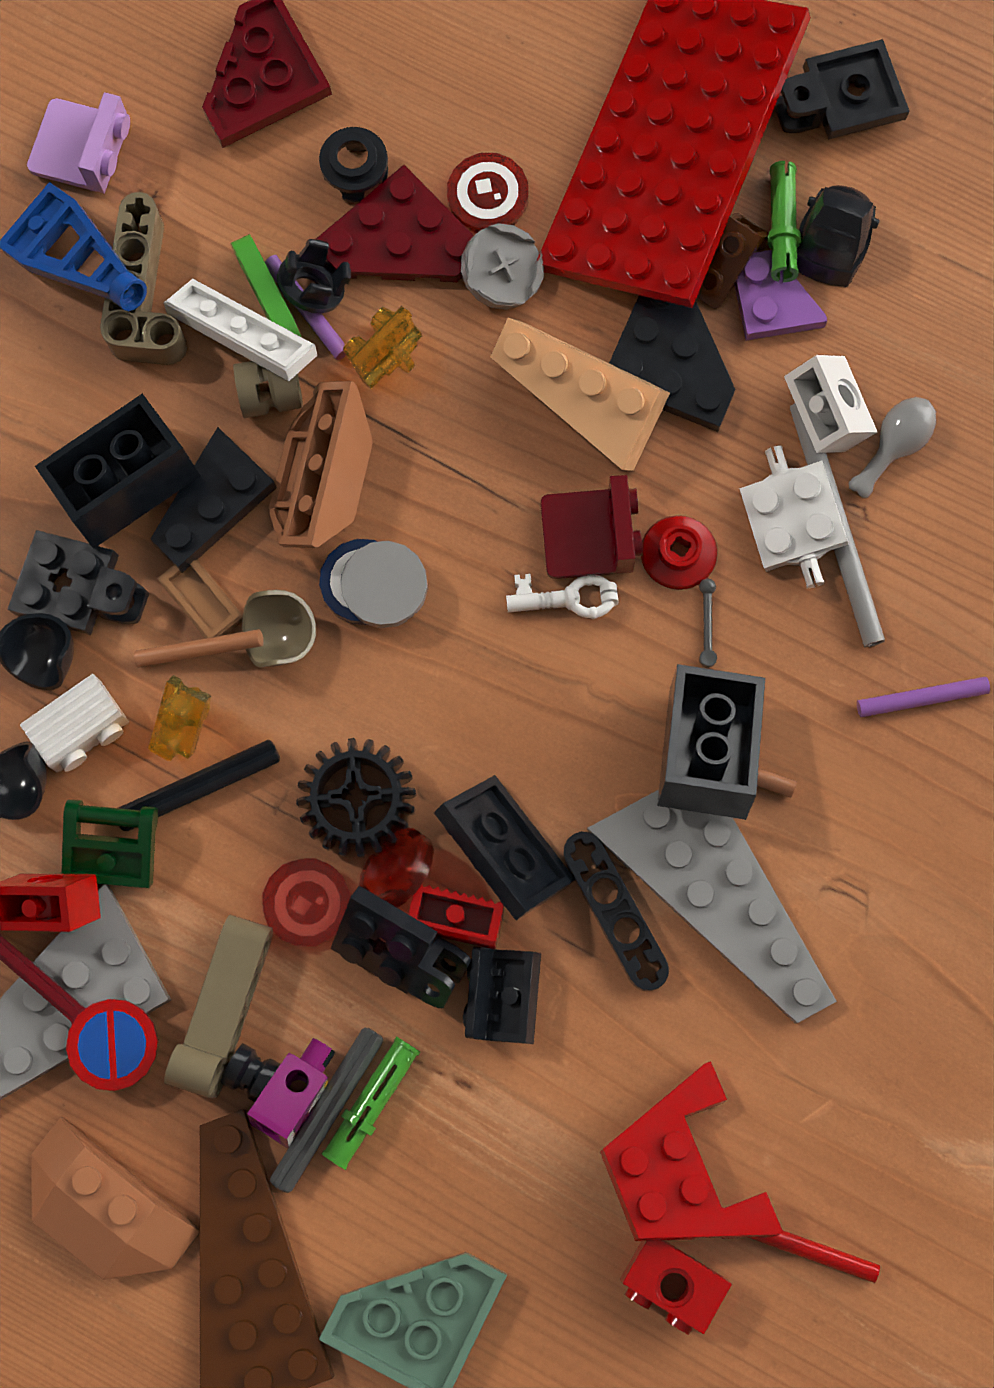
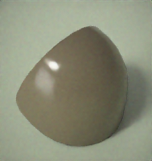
[242,590,316,667]

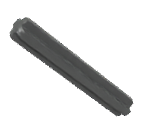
[270,1027,383,1193]

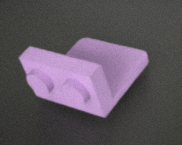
[27,92,130,194]

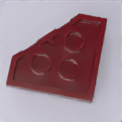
[202,0,332,148]
[316,165,474,283]

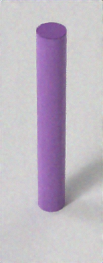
[265,255,350,360]
[857,677,990,717]

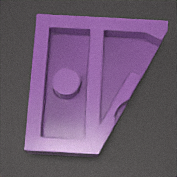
[734,250,827,340]

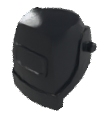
[797,185,880,287]

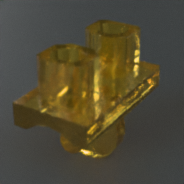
[343,306,422,389]
[148,675,211,761]

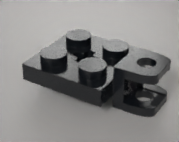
[774,39,910,140]
[7,530,149,635]
[331,886,471,1009]

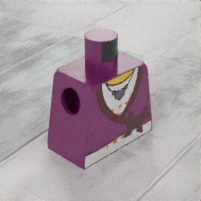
[247,1038,335,1149]

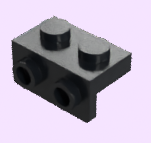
[463,947,541,1044]

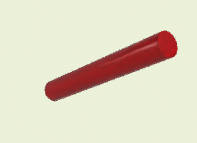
[747,1230,880,1283]

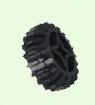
[296,738,417,858]

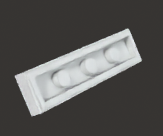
[164,278,318,381]

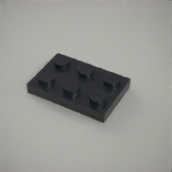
[434,775,575,921]

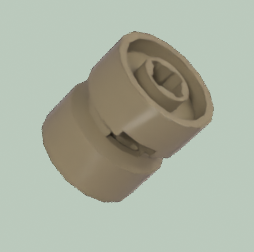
[233,361,303,418]

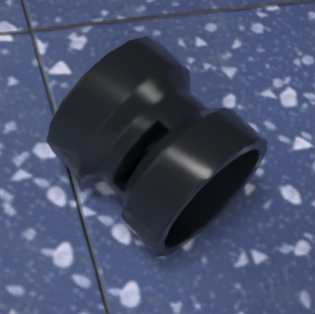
[221,1043,280,1102]

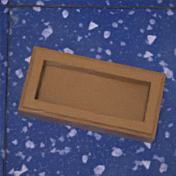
[157,560,243,638]

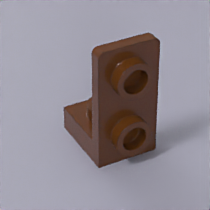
[697,213,769,309]

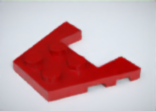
[600,1061,783,1241]

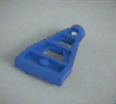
[0,182,147,311]

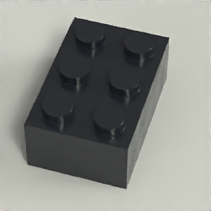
[35,393,201,549]
[657,664,765,820]

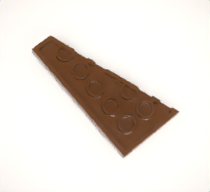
[200,1109,334,1388]

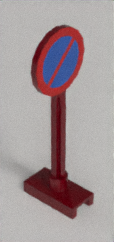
[0,934,159,1091]

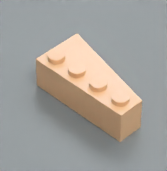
[490,317,670,471]

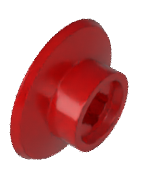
[641,515,717,590]

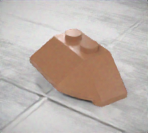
[268,381,373,548]
[31,1117,200,1280]

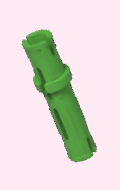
[767,161,801,282]
[321,1036,420,1170]

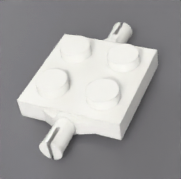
[739,446,849,588]

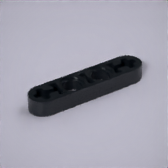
[563,831,669,991]

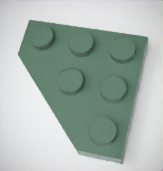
[319,1252,507,1388]

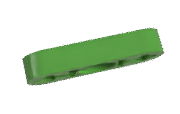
[231,234,301,337]

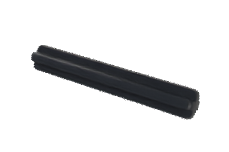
[118,740,280,832]

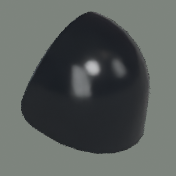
[0,613,74,690]
[0,741,47,820]

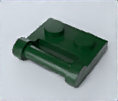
[61,799,158,888]

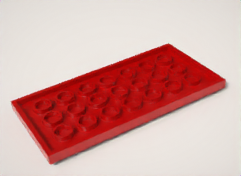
[536,0,811,308]

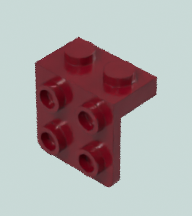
[540,475,643,579]

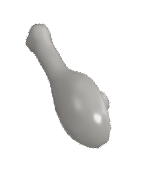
[848,397,936,498]

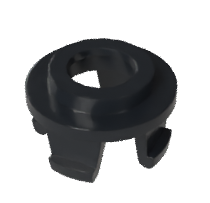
[319,127,388,202]
[277,239,351,313]

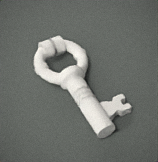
[506,574,619,619]

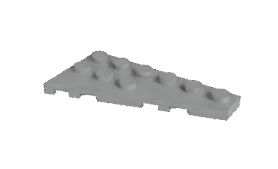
[587,790,837,1024]
[0,884,171,1100]

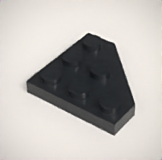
[609,295,736,432]

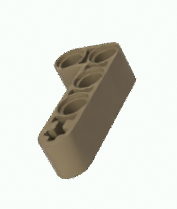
[100,192,187,365]
[164,914,273,1098]

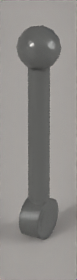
[699,578,717,668]

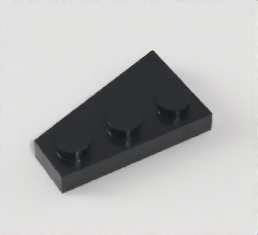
[150,427,277,573]

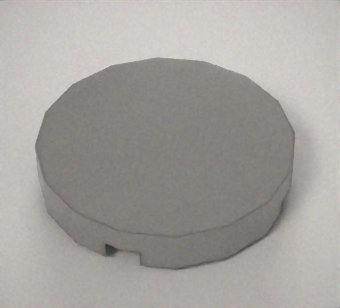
[461,223,544,310]
[341,541,428,628]

